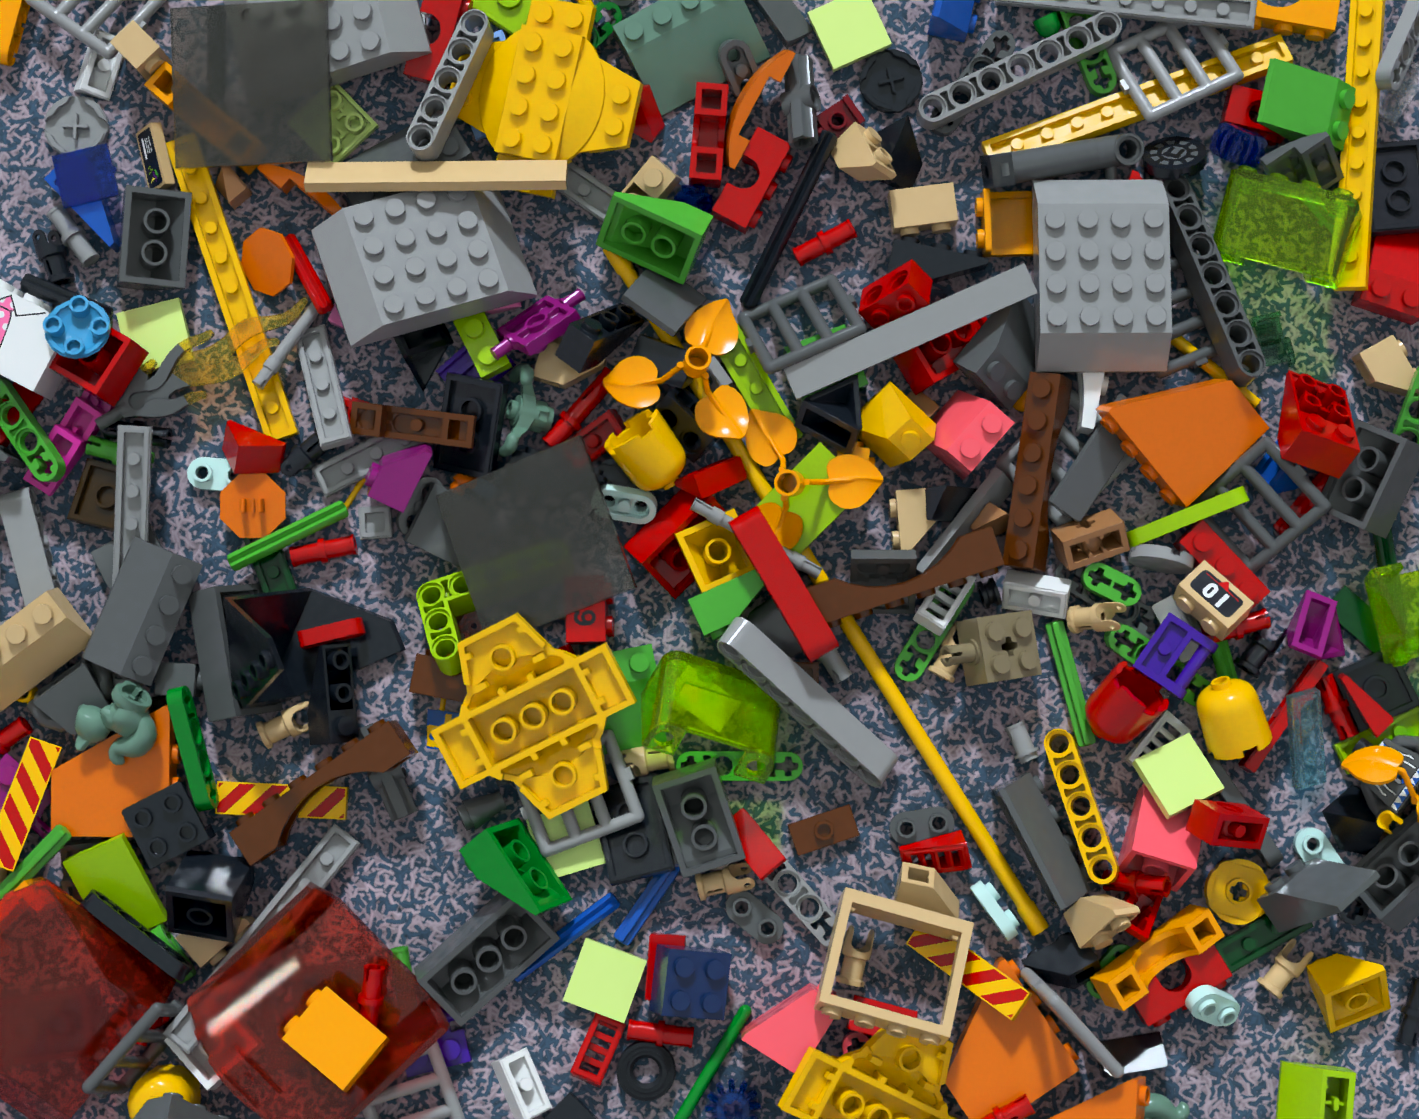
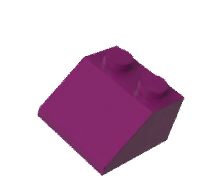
[364,442,432,513]

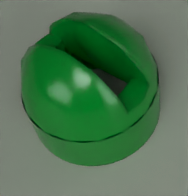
[1032,11,1060,38]

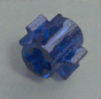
[674,184,713,214]

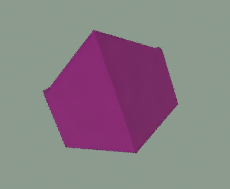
[1286,590,1345,660]

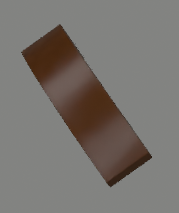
[350,401,477,449]

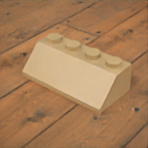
[0,587,92,713]

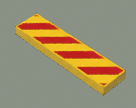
[0,736,62,872]
[215,781,349,820]
[906,930,1032,1021]

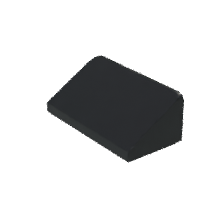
[630,334,693,389]
[925,485,977,522]
[1098,1031,1168,1078]

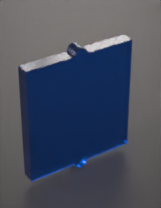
[52,143,120,209]

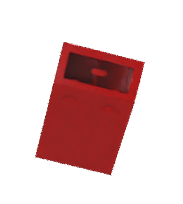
[1277,370,1360,479]

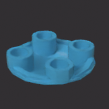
[43,295,111,359]

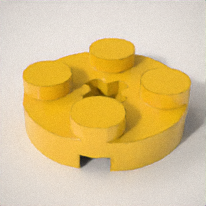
[1204,858,1270,925]

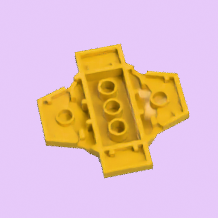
[450,0,644,199]
[430,612,637,819]
[777,1028,959,1119]

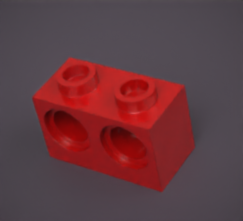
[858,259,933,329]

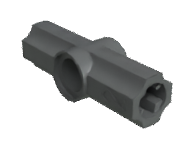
[780,53,821,151]
[358,721,419,822]

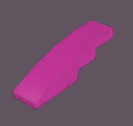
[23,389,126,496]

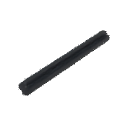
[740,130,837,308]

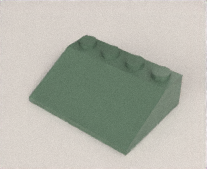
[612,0,771,117]

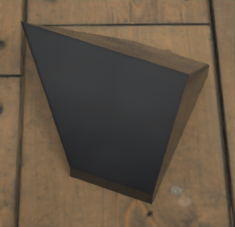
[877,115,923,189]
[393,323,454,392]
[794,374,862,454]
[1322,785,1384,855]

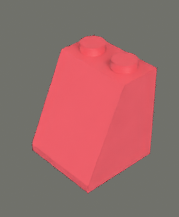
[926,390,1015,480]
[1117,783,1209,892]
[741,982,838,1073]

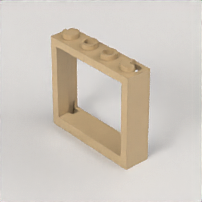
[814,887,974,1046]

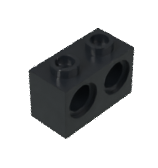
[652,387,719,463]

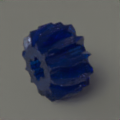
[1209,122,1268,169]
[705,1078,761,1119]

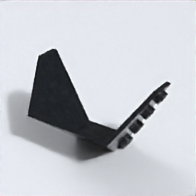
[224,588,406,709]

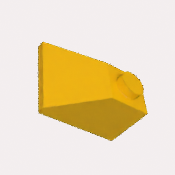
[859,381,936,468]
[675,508,754,593]
[1306,953,1391,1033]

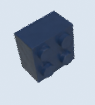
[649,944,732,1021]

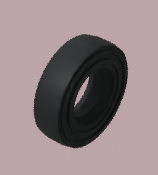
[617,1041,676,1101]

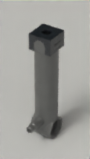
[980,133,1144,188]

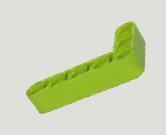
[416,540,576,676]

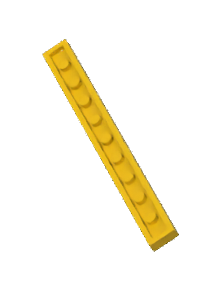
[1332,0,1386,291]
[981,34,1294,155]
[166,133,300,441]

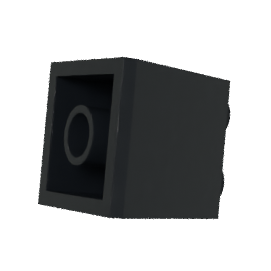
[165,850,255,943]

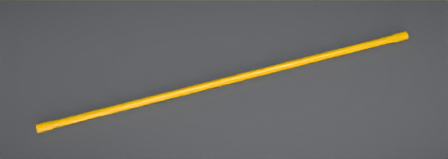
[602,249,1049,936]

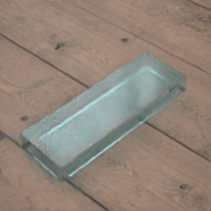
[1286,687,1327,790]

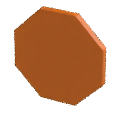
[241,227,295,297]
[220,473,286,538]

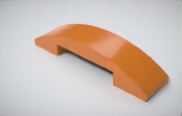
[723,49,796,169]
[257,163,342,215]

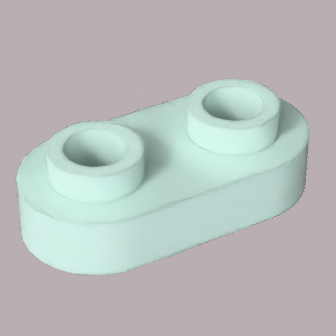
[187,457,232,491]
[592,484,658,524]
[1293,827,1344,864]
[970,880,1020,942]
[1185,985,1240,1026]

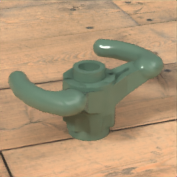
[498,363,554,457]

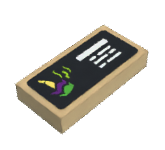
[136,122,175,190]

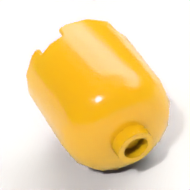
[604,409,686,491]
[1196,676,1273,760]
[127,1064,201,1119]

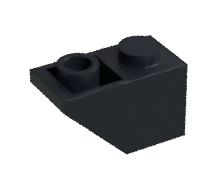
[1021,932,1101,989]

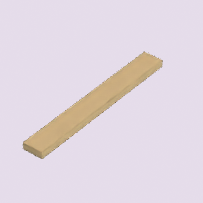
[304,160,568,192]

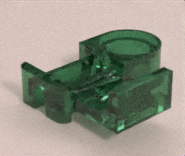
[1247,311,1296,373]

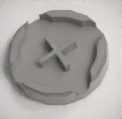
[44,95,109,159]
[1128,544,1195,574]

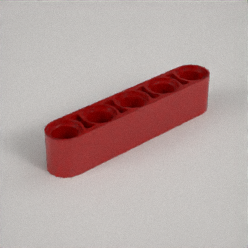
[728,506,839,663]

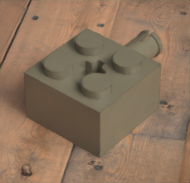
[940,610,1042,687]

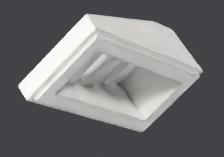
[913,575,976,636]
[1124,710,1192,767]

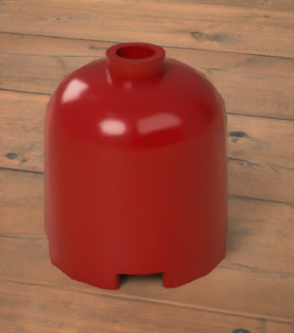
[1085,661,1169,744]

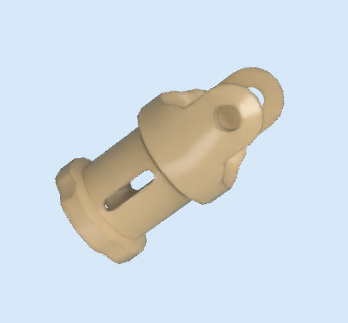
[1066,602,1127,634]
[927,621,960,683]
[256,701,309,749]
[621,742,675,777]
[695,862,755,901]
[835,925,874,988]
[1256,938,1314,1000]

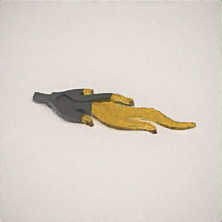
[95,297,308,431]

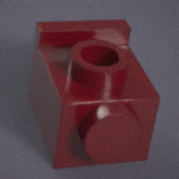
[817,94,865,139]

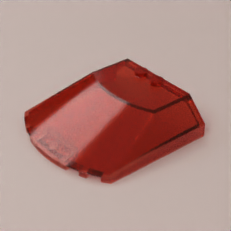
[0,878,176,1119]
[187,882,450,1119]

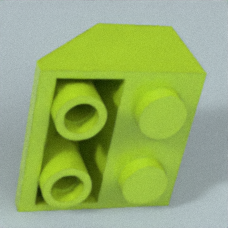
[1275,1060,1356,1119]

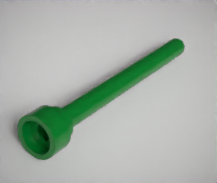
[674,1005,752,1119]

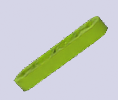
[1126,486,1250,548]

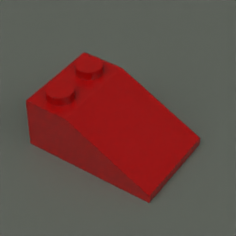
[1351,233,1419,325]
[893,317,987,395]

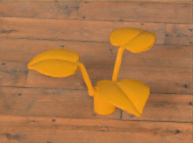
[603,299,749,440]
[745,409,884,550]
[1341,745,1419,823]

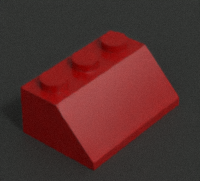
[623,489,726,599]

